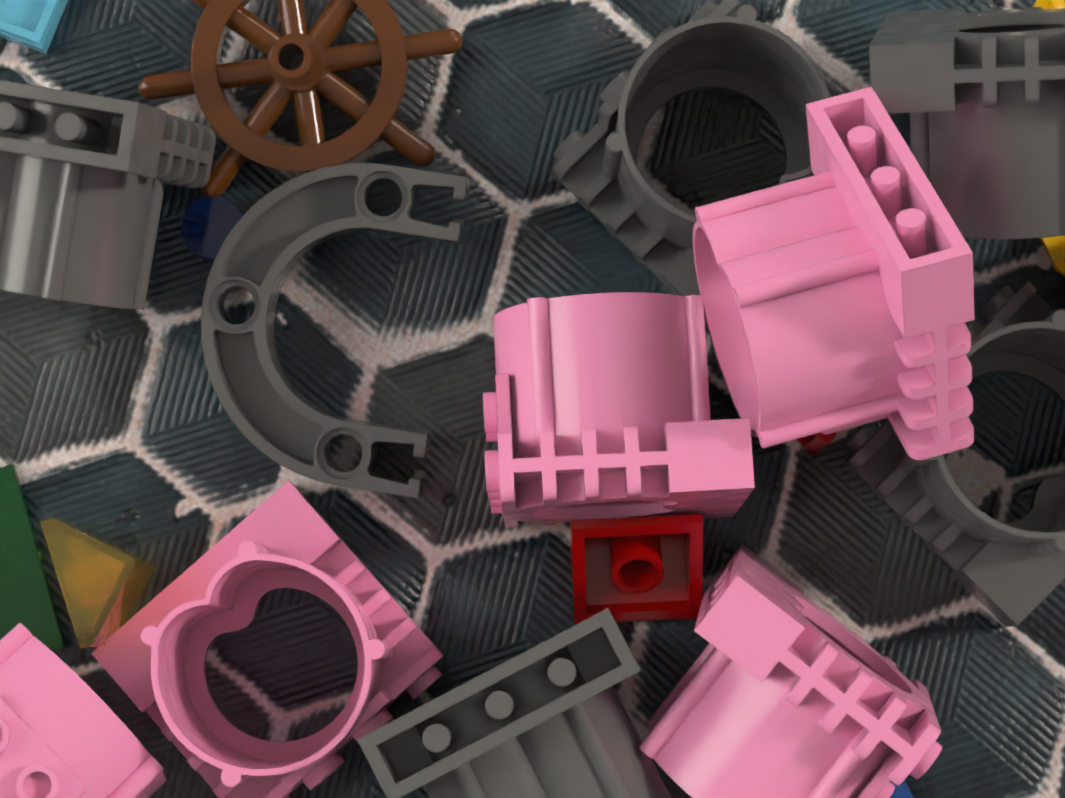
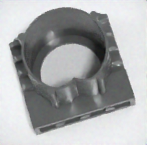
[552,0,832,335]
[869,6,1065,239]
[0,80,216,310]
[844,281,1065,627]
[357,608,671,798]

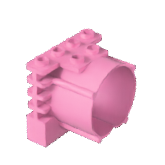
[693,86,975,460]
[483,292,755,528]
[91,480,444,798]
[639,544,942,798]
[0,622,166,798]

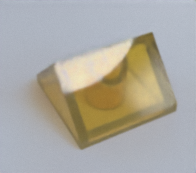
[40,517,157,649]

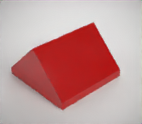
[569,514,703,624]

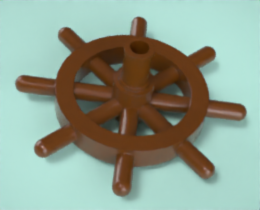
[138,0,463,200]

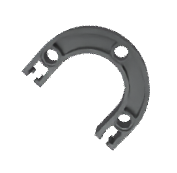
[201,163,471,498]

